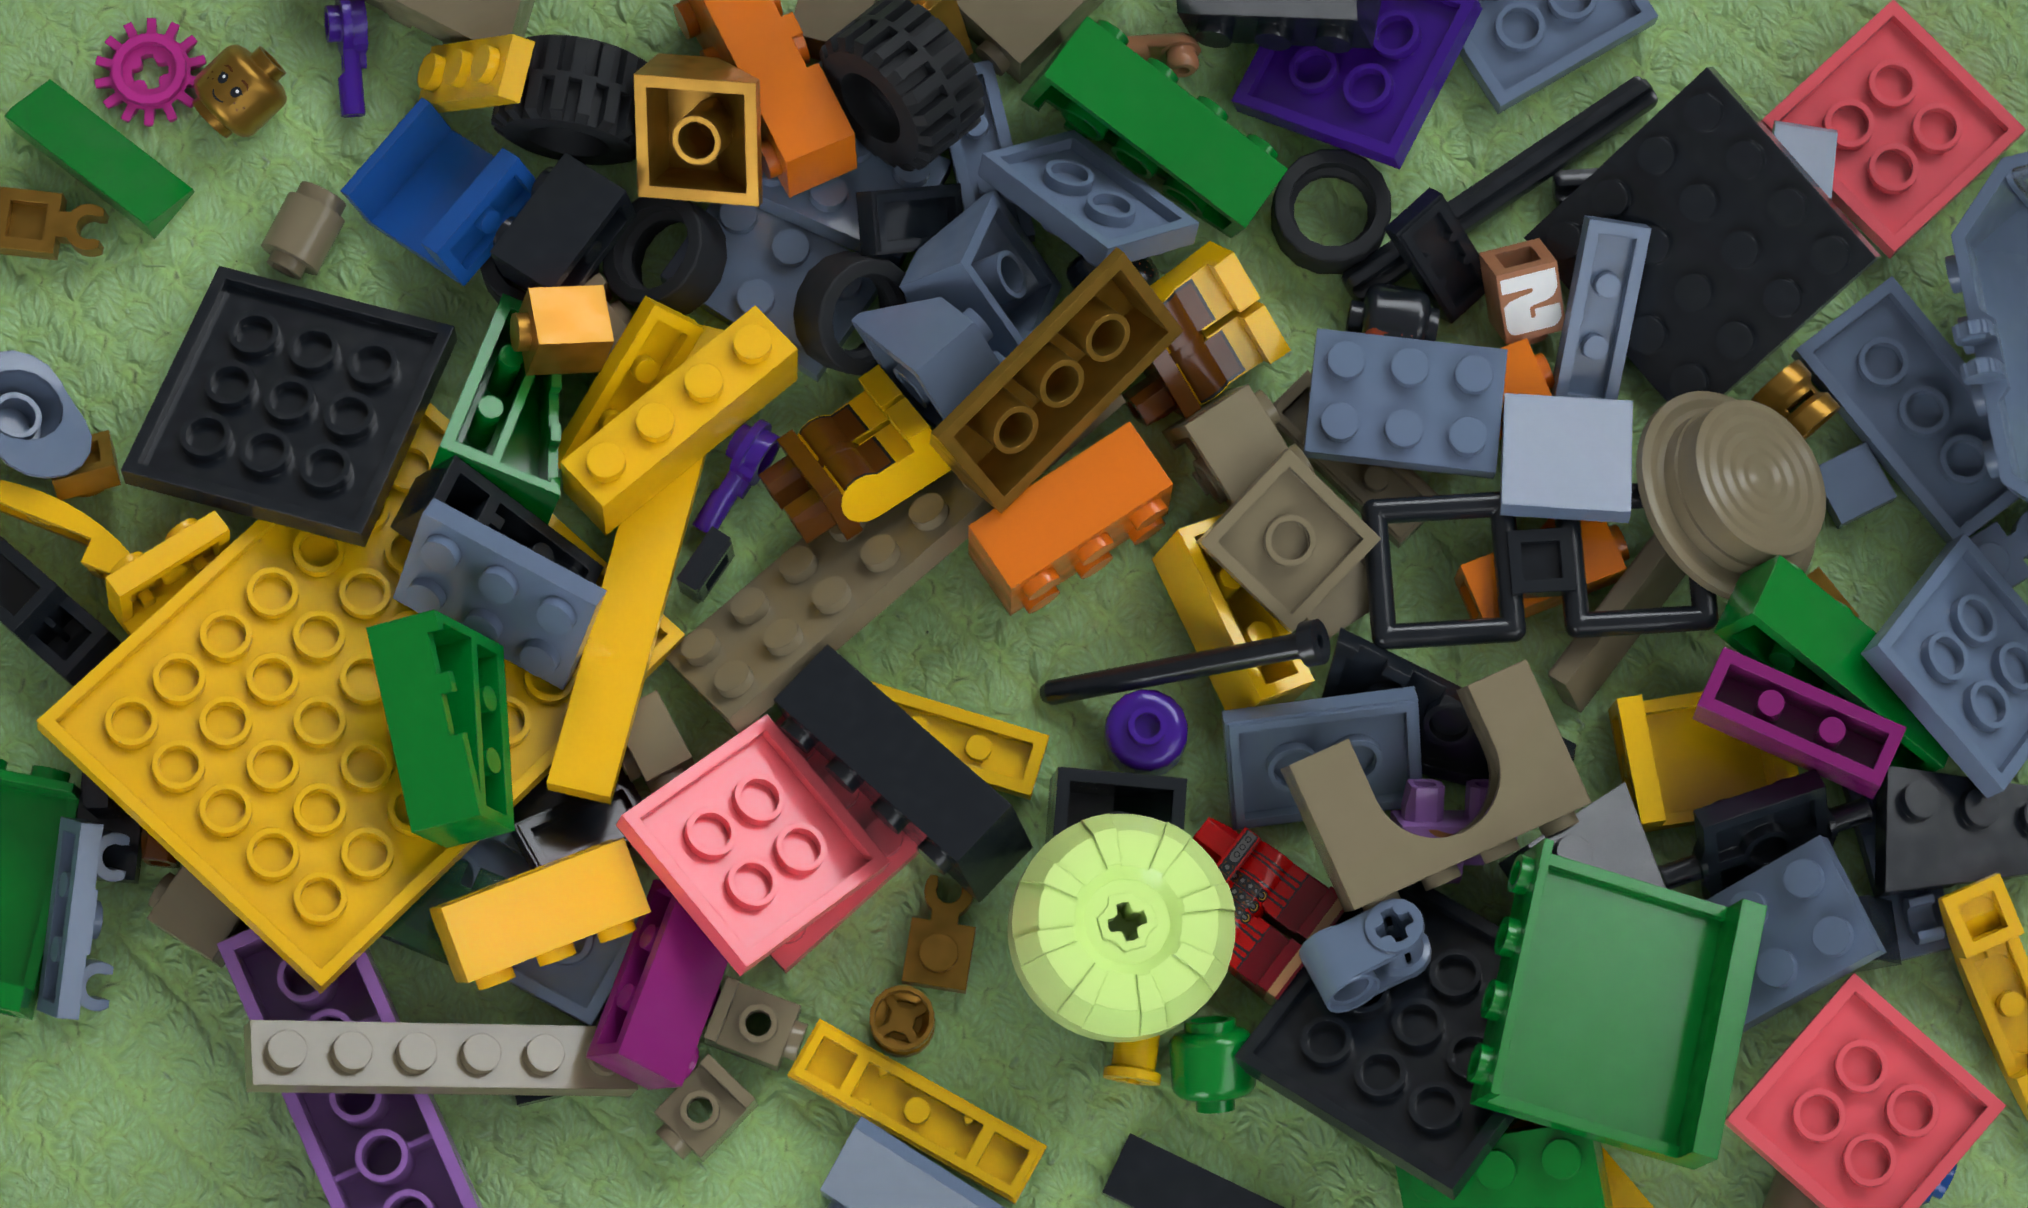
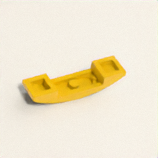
[0,480,130,580]
[1938,873,2028,1121]

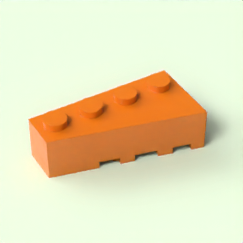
[673,0,857,198]

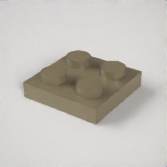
[1196,449,1381,632]

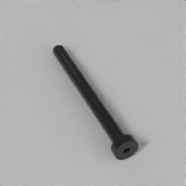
[1040,619,1330,705]

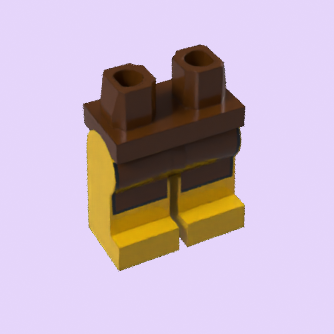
[1122,241,1291,426]
[758,364,951,544]

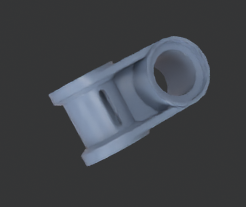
[1299,898,1432,1013]

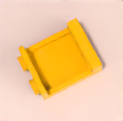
[1608,691,1799,833]

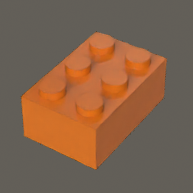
[968,421,1173,616]

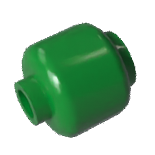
[1169,1015,1256,1114]

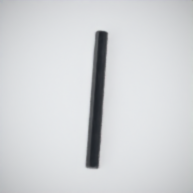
[1341,76,1658,302]

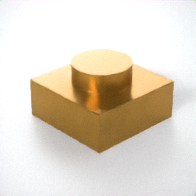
[51,430,121,500]

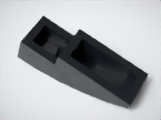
[0,536,121,687]

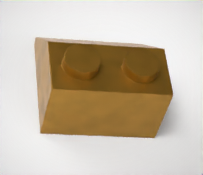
[633,53,763,207]

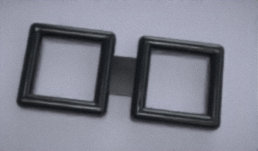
[1361,483,1719,650]

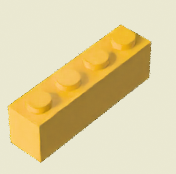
[560,305,798,536]

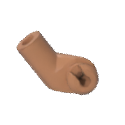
[1126,32,1201,77]

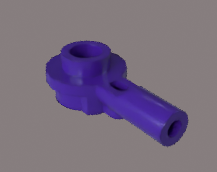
[324,0,368,118]
[692,419,780,534]

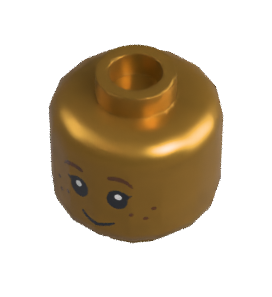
[192,45,287,138]

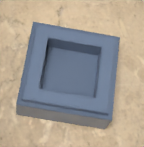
[1819,442,1897,529]

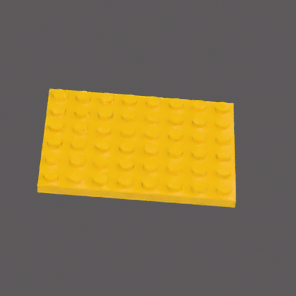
[36,403,685,994]

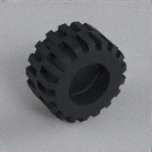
[819,0,985,171]
[491,34,647,165]

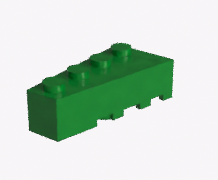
[1020,16,1288,238]

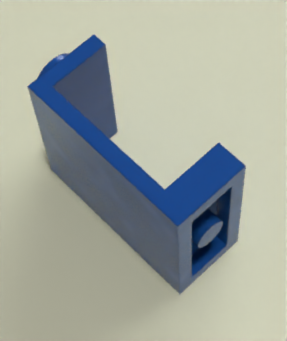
[340,97,536,286]

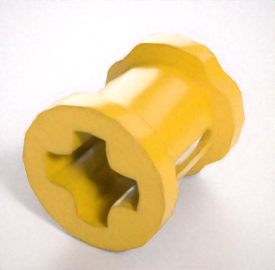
[1103,1035,1162,1086]

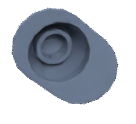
[0,350,92,479]

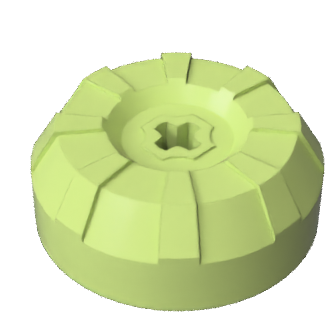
[1007,813,1236,1043]

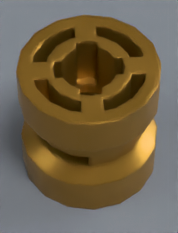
[1751,359,1840,439]
[869,985,935,1057]

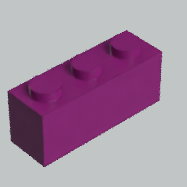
[1693,647,1907,799]
[586,879,728,1090]

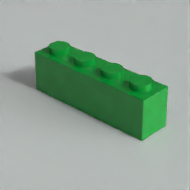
[1714,555,1949,772]

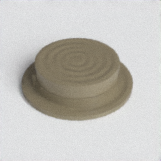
[1636,391,1826,599]

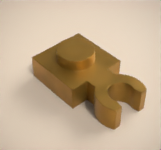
[0,186,109,261]
[902,875,976,994]

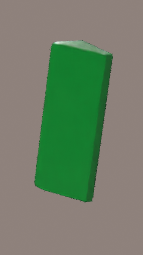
[4,79,195,239]

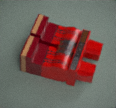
[1192,817,1345,1007]

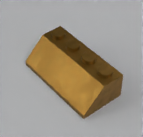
[929,247,1184,514]

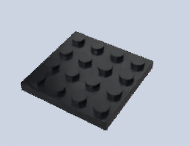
[1524,67,1881,402]
[121,266,457,547]
[1234,881,1515,1200]

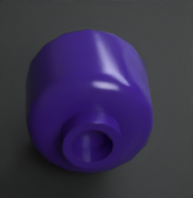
[1104,689,1188,776]

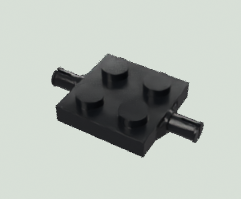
[1657,769,1873,900]

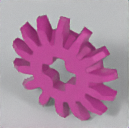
[94,18,207,127]

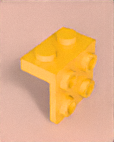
[105,510,230,636]

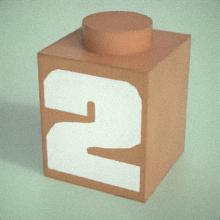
[1479,238,1565,344]

